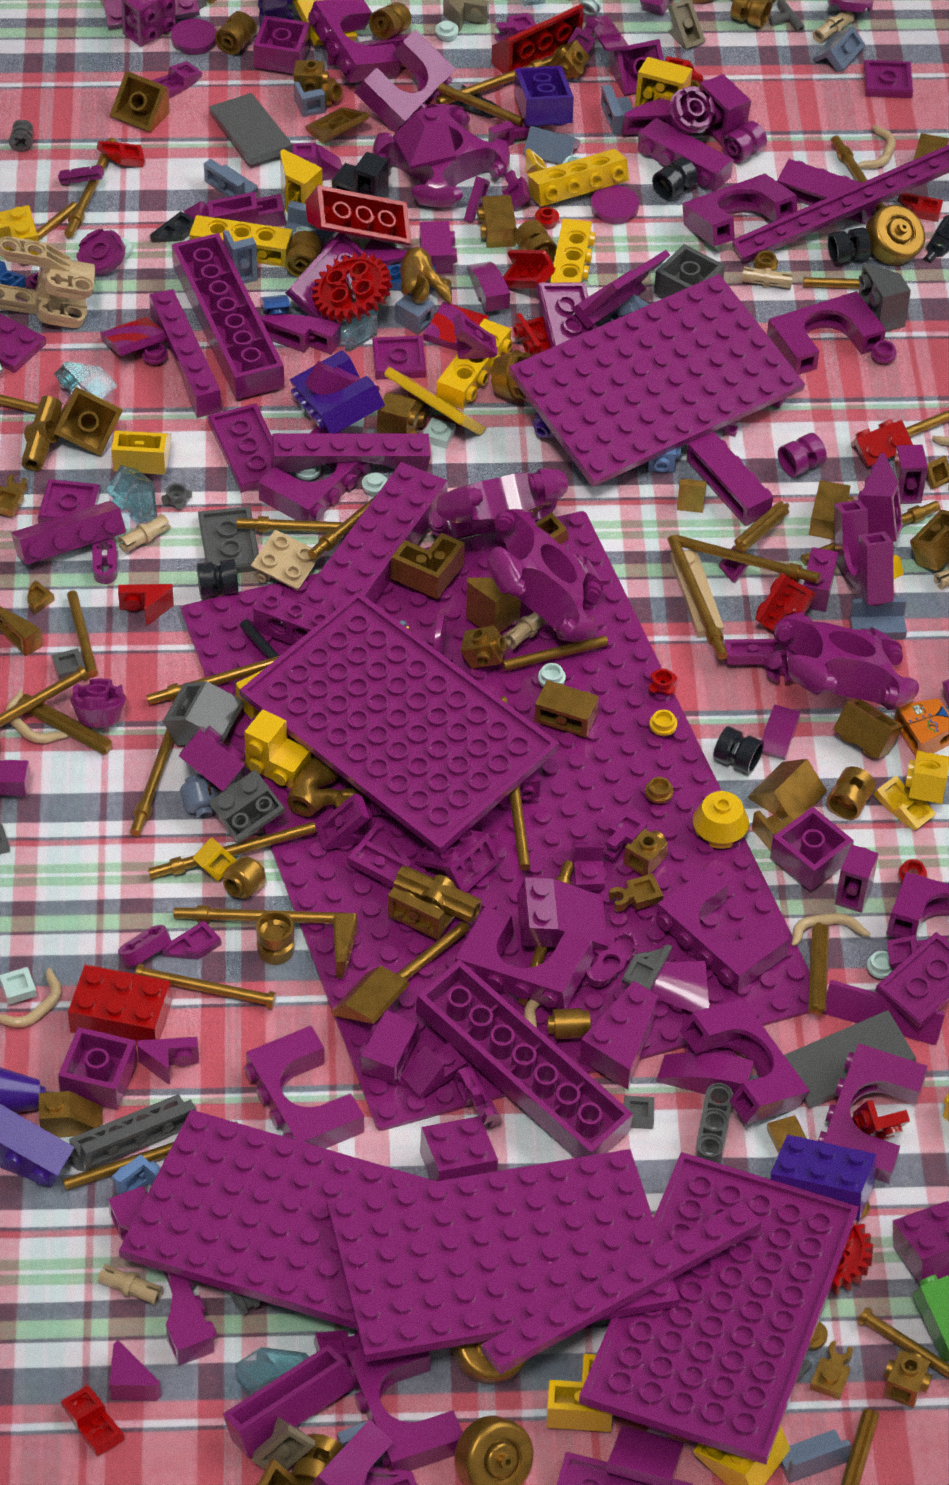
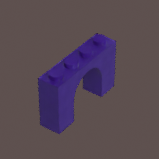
[289,350,385,433]

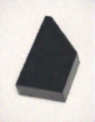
[150,211,195,243]

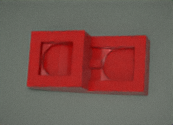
[61,1385,125,1457]

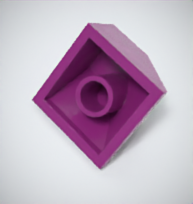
[393,106,456,170]

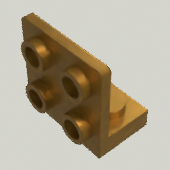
[388,887,455,940]

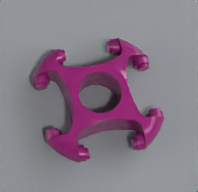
[372,104,510,207]
[428,469,568,539]
[487,509,603,642]
[773,612,919,710]

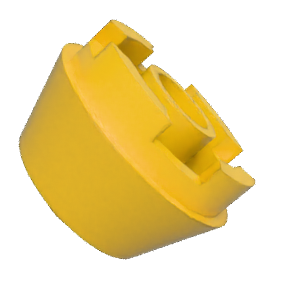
[693,791,749,849]

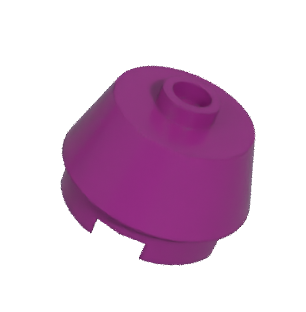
[668,86,715,134]
[70,678,126,728]

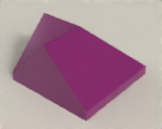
[612,39,664,95]

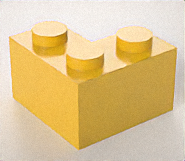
[634,57,692,108]
[0,205,40,264]
[244,709,311,788]
[547,1354,612,1432]

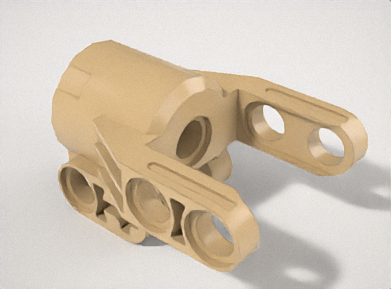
[0,237,95,328]

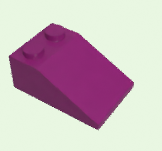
[517,877,608,949]

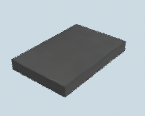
[198,506,259,573]

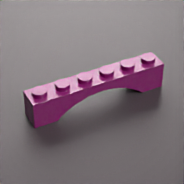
[149,289,221,418]
[270,433,431,472]
[108,1186,217,1366]

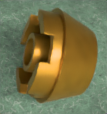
[491,350,530,401]

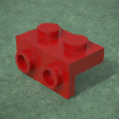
[503,250,556,289]
[513,313,551,357]
[850,419,913,468]
[755,573,816,631]
[852,1100,910,1141]

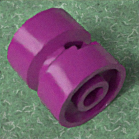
[722,121,767,164]
[778,432,827,477]

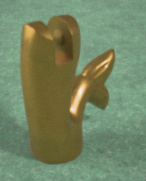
[400,247,452,304]
[287,755,364,817]

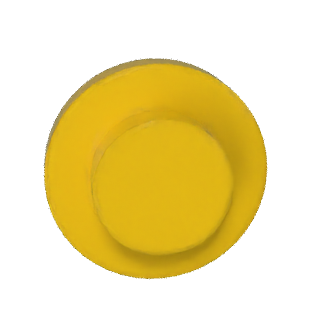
[649,710,677,736]

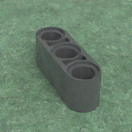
[695,1083,733,1164]

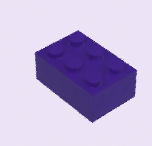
[514,66,574,127]
[770,1134,877,1221]

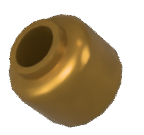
[223,856,266,899]

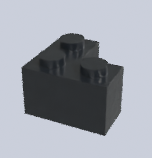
[332,152,389,198]

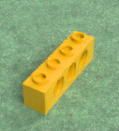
[527,148,629,207]
[189,215,293,267]
[550,218,596,284]
[436,319,513,410]

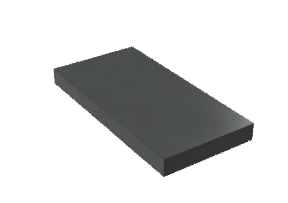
[209,93,293,165]
[784,1010,916,1109]

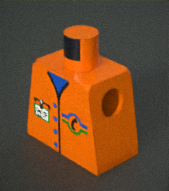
[894,699,949,758]

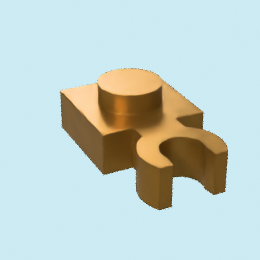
[0,474,28,517]
[608,873,664,911]
[810,1340,853,1400]

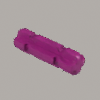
[58,165,104,185]

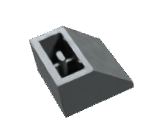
[859,263,911,331]
[163,681,244,746]
[208,770,286,843]

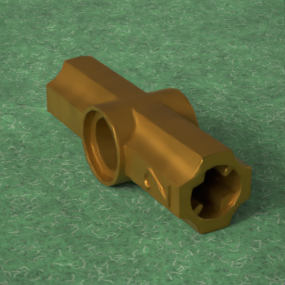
[21,395,62,472]
[393,866,482,923]

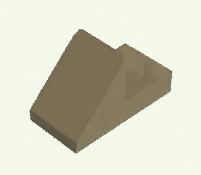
[443,0,489,31]
[667,0,706,50]
[252,1417,316,1470]

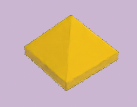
[525,149,547,174]

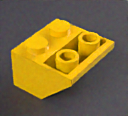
[280,149,323,212]
[111,430,172,475]
[693,1426,791,1485]

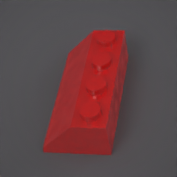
[491,4,584,74]
[305,185,411,246]

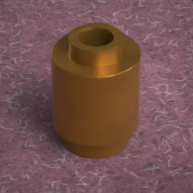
[547,1008,591,1039]

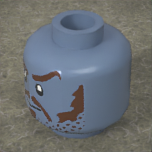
[180,774,219,818]

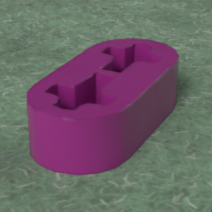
[92,538,118,584]
[118,925,171,967]

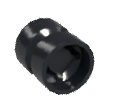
[652,157,698,201]
[827,227,871,264]
[197,559,238,598]
[713,726,764,774]

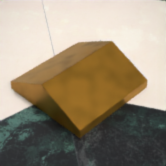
[305,107,370,144]
[331,965,410,1024]

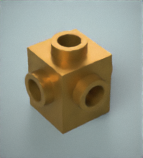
[549,39,590,80]
[293,60,329,92]
[460,625,506,669]
[883,1349,933,1408]

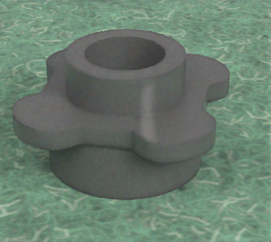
[161,483,192,509]

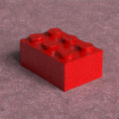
[68,964,172,1045]

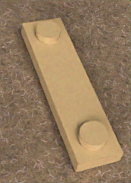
[670,550,724,638]

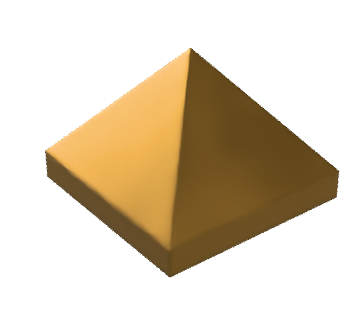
[927,455,949,489]

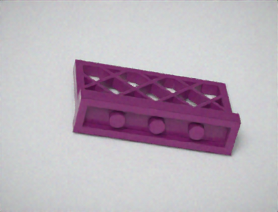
[572,250,670,329]

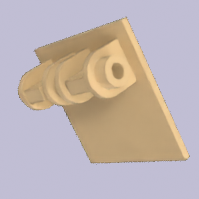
[251,529,322,590]

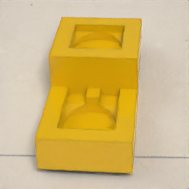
[873,776,936,830]

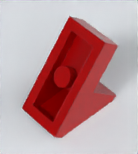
[118,584,174,625]

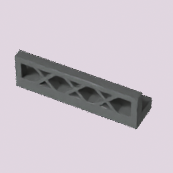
[69,1094,196,1171]

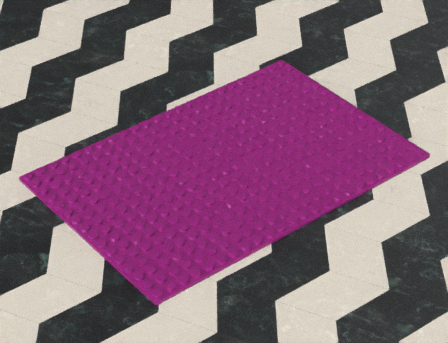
[181,511,810,1131]

